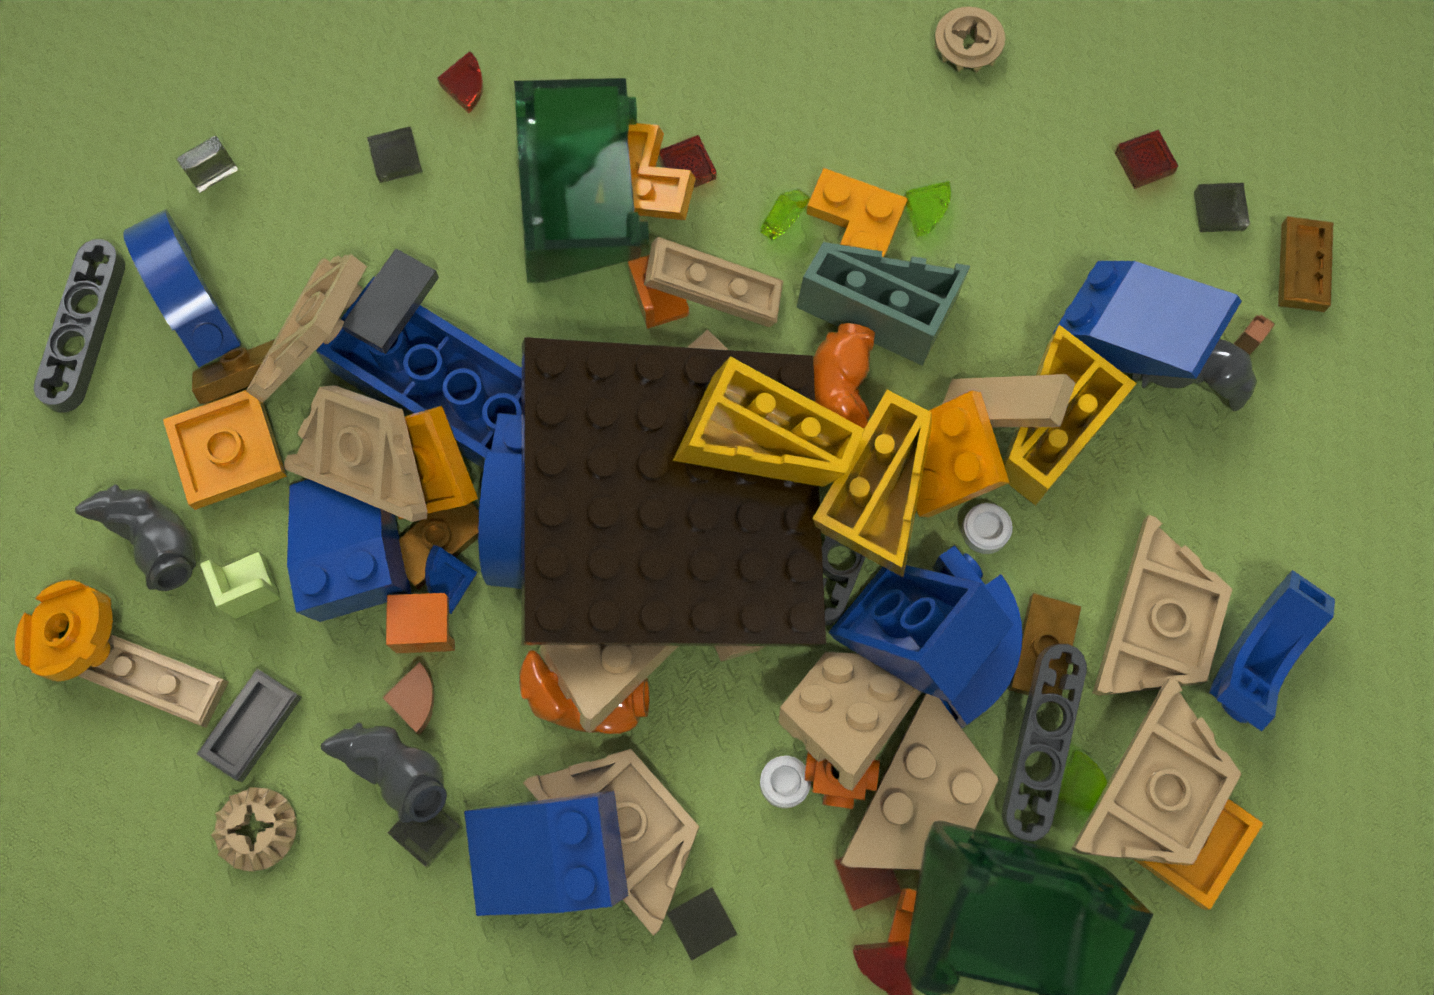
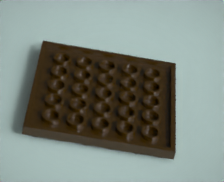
[521,337,826,647]

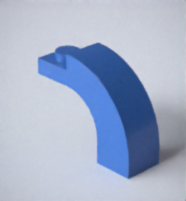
[123,209,241,367]
[478,413,522,589]
[932,545,1022,729]
[1209,570,1335,732]

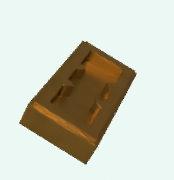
[1278,216,1333,312]
[192,339,275,404]
[399,503,479,590]
[1008,593,1081,703]

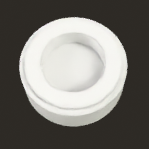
[961,503,1012,554]
[760,756,811,808]

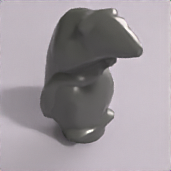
[1132,339,1257,411]
[75,484,196,591]
[321,723,447,823]

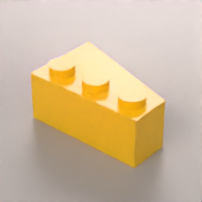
[1003,325,1137,506]
[673,356,865,487]
[813,390,932,577]

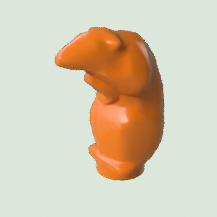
[813,323,875,428]
[519,650,650,734]

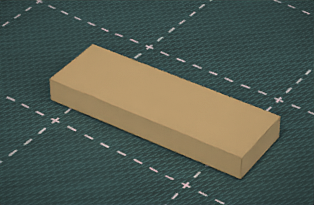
[644,237,783,327]
[943,374,1075,428]
[78,634,229,728]

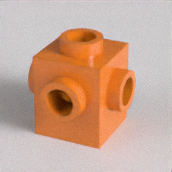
[805,752,880,809]

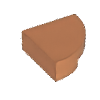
[1234,314,1275,355]
[382,662,434,735]

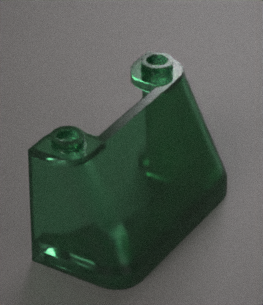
[514,78,649,284]
[904,821,1154,995]

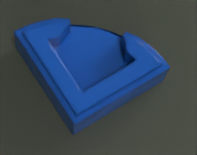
[425,545,477,614]

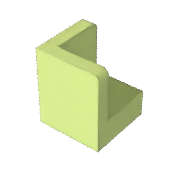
[200,552,281,619]

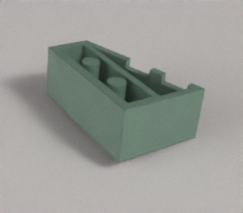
[796,242,970,366]

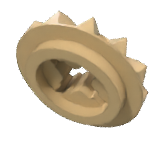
[935,7,1005,73]
[211,787,297,871]

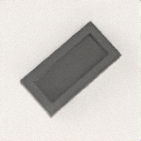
[343,249,439,354]
[197,669,302,783]

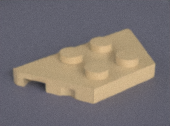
[246,254,367,402]
[284,385,427,522]
[1092,515,1232,696]
[540,645,678,733]
[779,652,921,791]
[1071,677,1241,866]
[839,693,999,872]
[523,749,699,936]

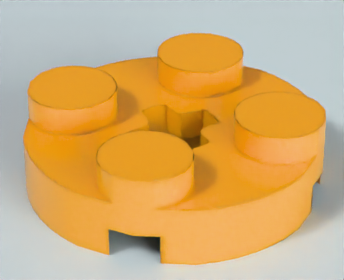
[15,580,113,681]

